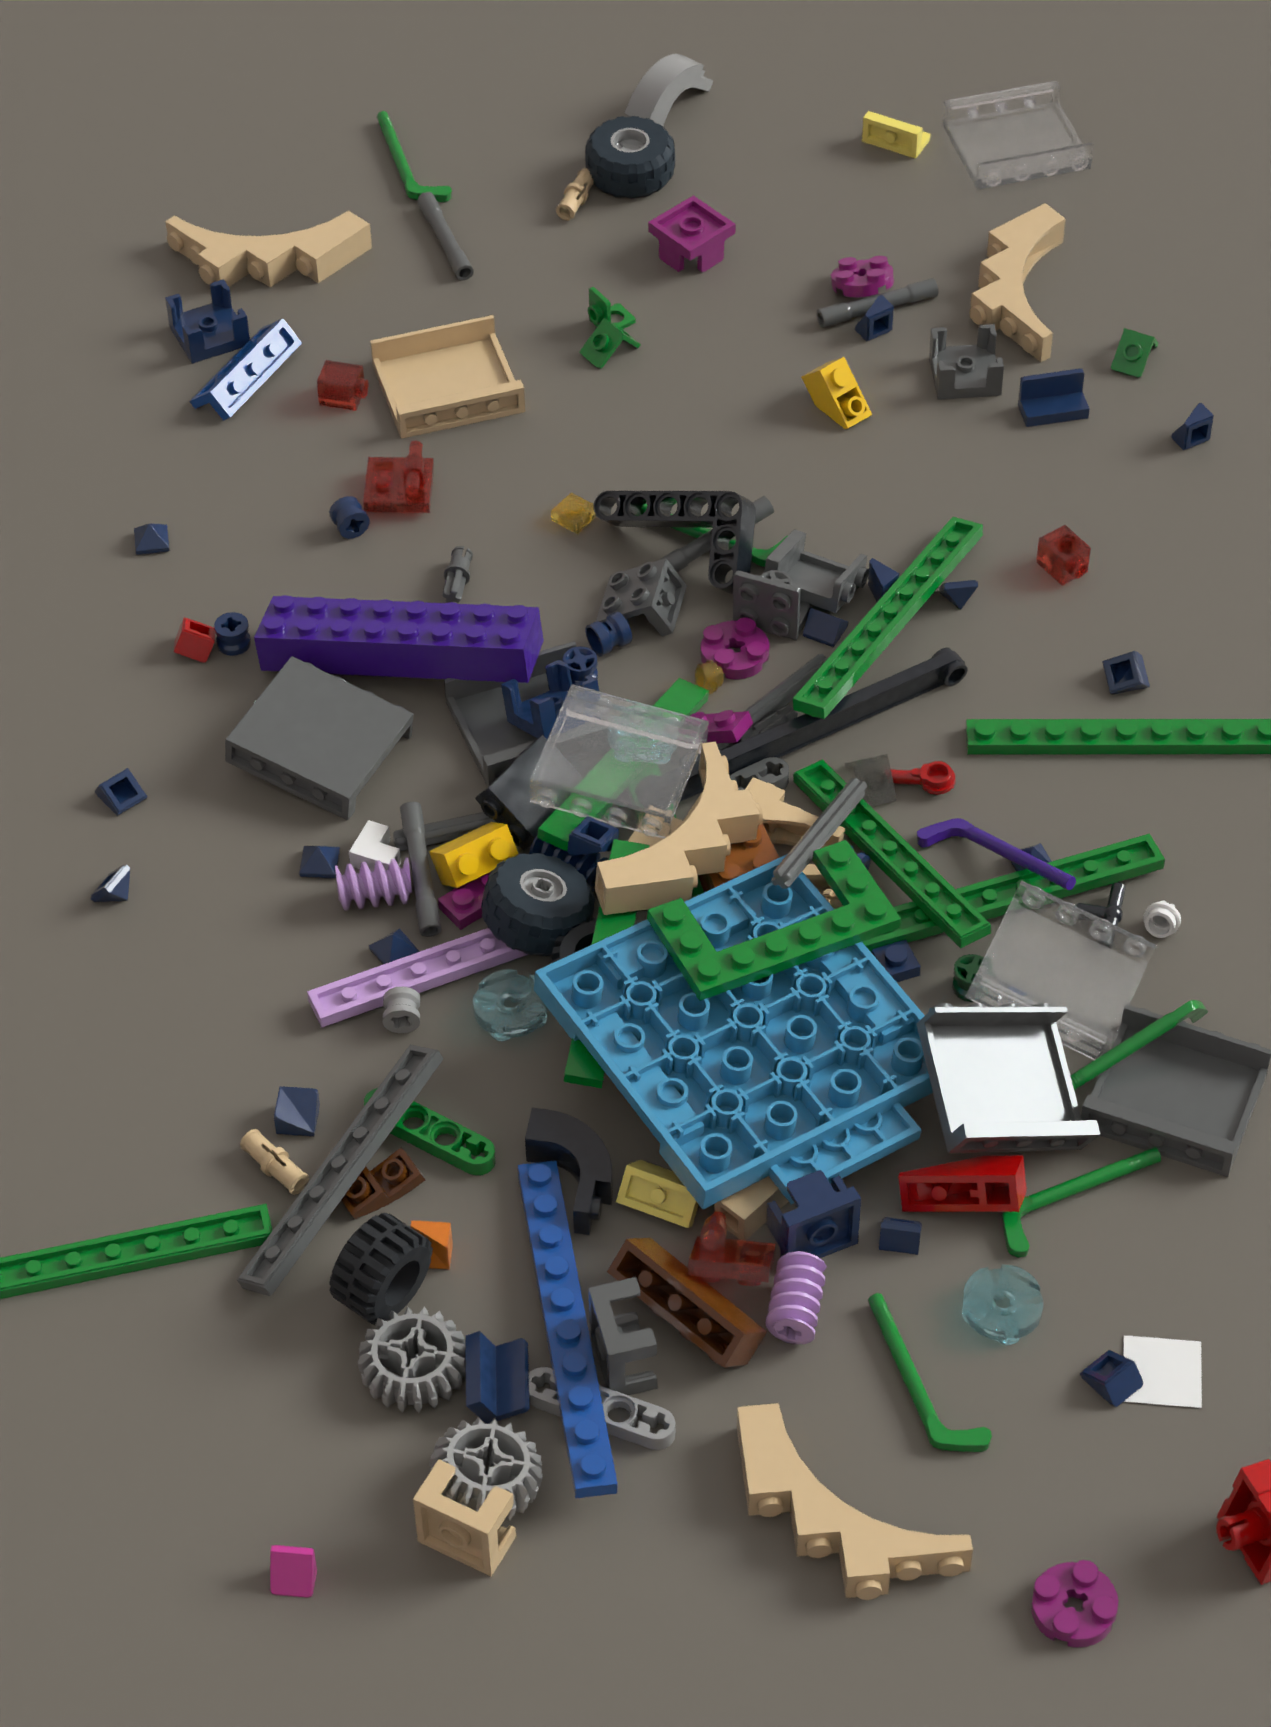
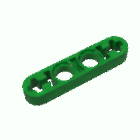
[364,1088,495,1176]

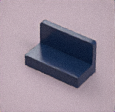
[1018,368,1090,427]
[465,1331,530,1424]

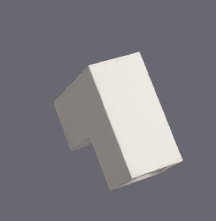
[349,820,401,872]

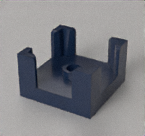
[165,279,250,364]
[501,660,604,741]

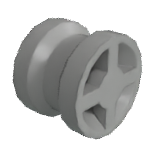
[383,987,420,1033]

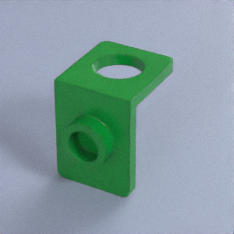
[587,287,636,329]
[580,318,641,369]
[1111,328,1159,378]

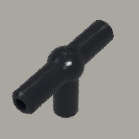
[1075,882,1126,948]

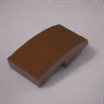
[341,1147,426,1219]

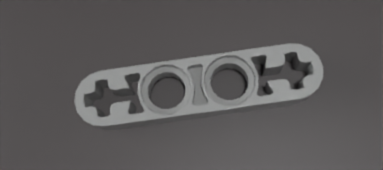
[529,1367,676,1450]

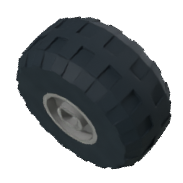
[585,116,675,199]
[481,853,595,956]

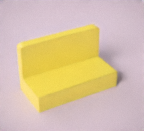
[862,111,930,159]
[616,1160,699,1228]

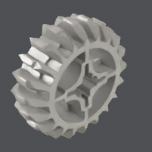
[358,1306,466,1413]
[429,1417,543,1521]

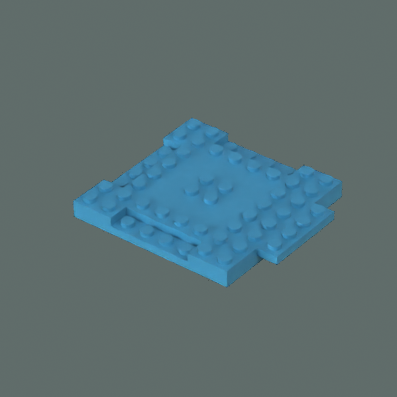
[534,854,933,1209]

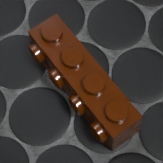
[607,1238,767,1368]

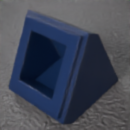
[803,608,849,647]
[879,1217,922,1255]

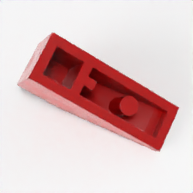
[898,1155,1027,1212]

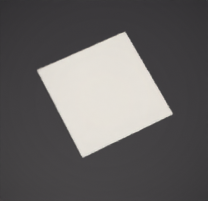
[1124,1335,1202,1408]

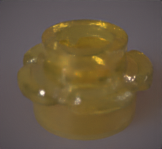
[695,660,724,694]

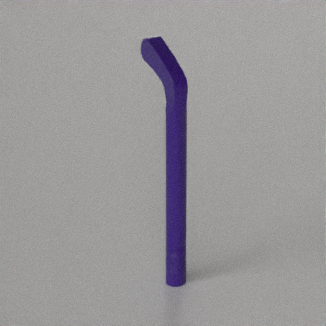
[917,818,1076,890]

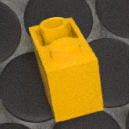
[801,357,872,429]

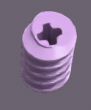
[335,857,412,911]
[766,1251,827,1344]

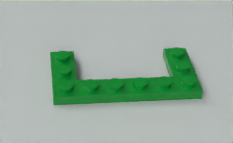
[647,840,901,1001]

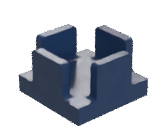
[766,1170,861,1258]

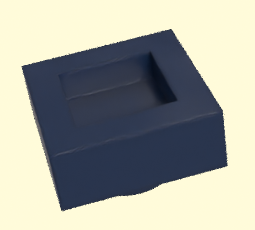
[871,939,921,982]

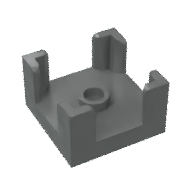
[929,324,1004,400]
[588,1277,658,1395]

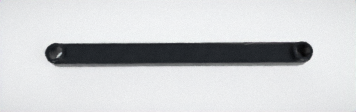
[635,647,968,813]

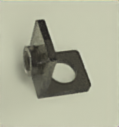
[845,754,897,807]

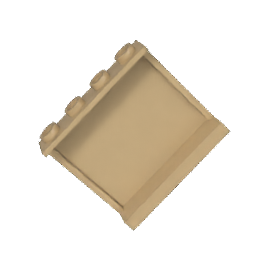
[370,315,525,439]

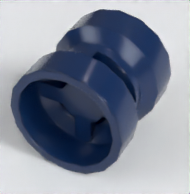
[585,612,632,656]

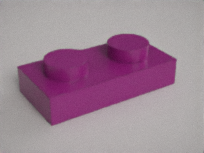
[675,710,753,746]
[438,872,491,930]

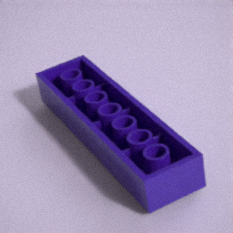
[254,595,544,683]

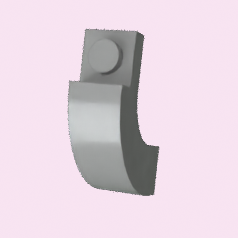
[625,54,713,126]

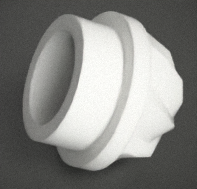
[1144,900,1181,938]

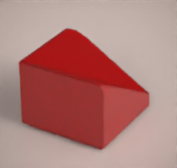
[173,618,216,663]

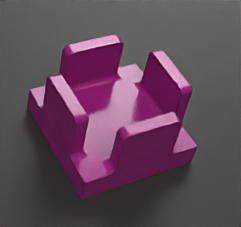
[648,195,736,272]

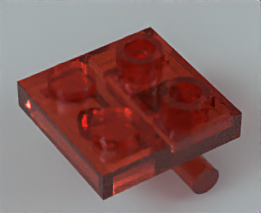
[363,441,434,513]
[688,1211,776,1286]

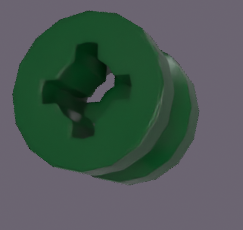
[952,954,991,1002]

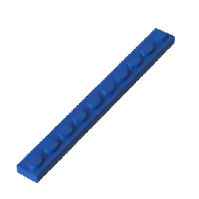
[518,1161,618,1499]

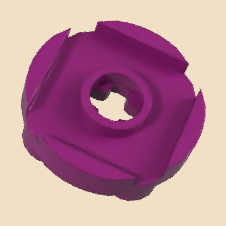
[831,256,894,297]
[701,617,769,680]
[1031,1560,1119,1648]

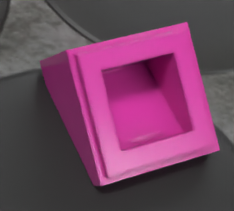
[270,1545,317,1598]

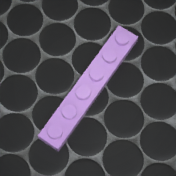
[307,928,528,1027]

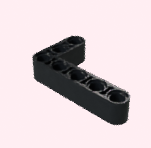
[593,491,756,594]

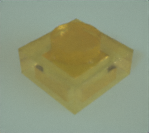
[551,492,597,534]

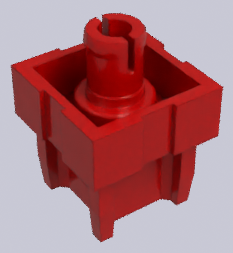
[1216,1459,1271,1585]

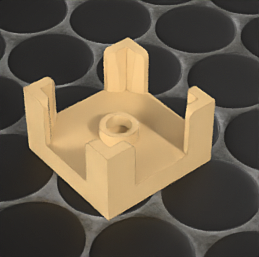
[413,1459,516,1577]

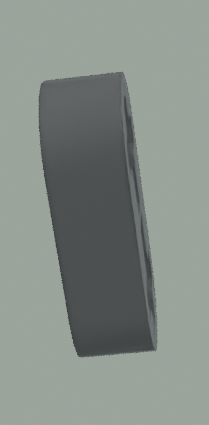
[730,757,789,790]

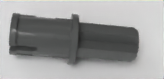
[442,546,473,603]

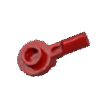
[884,761,956,795]

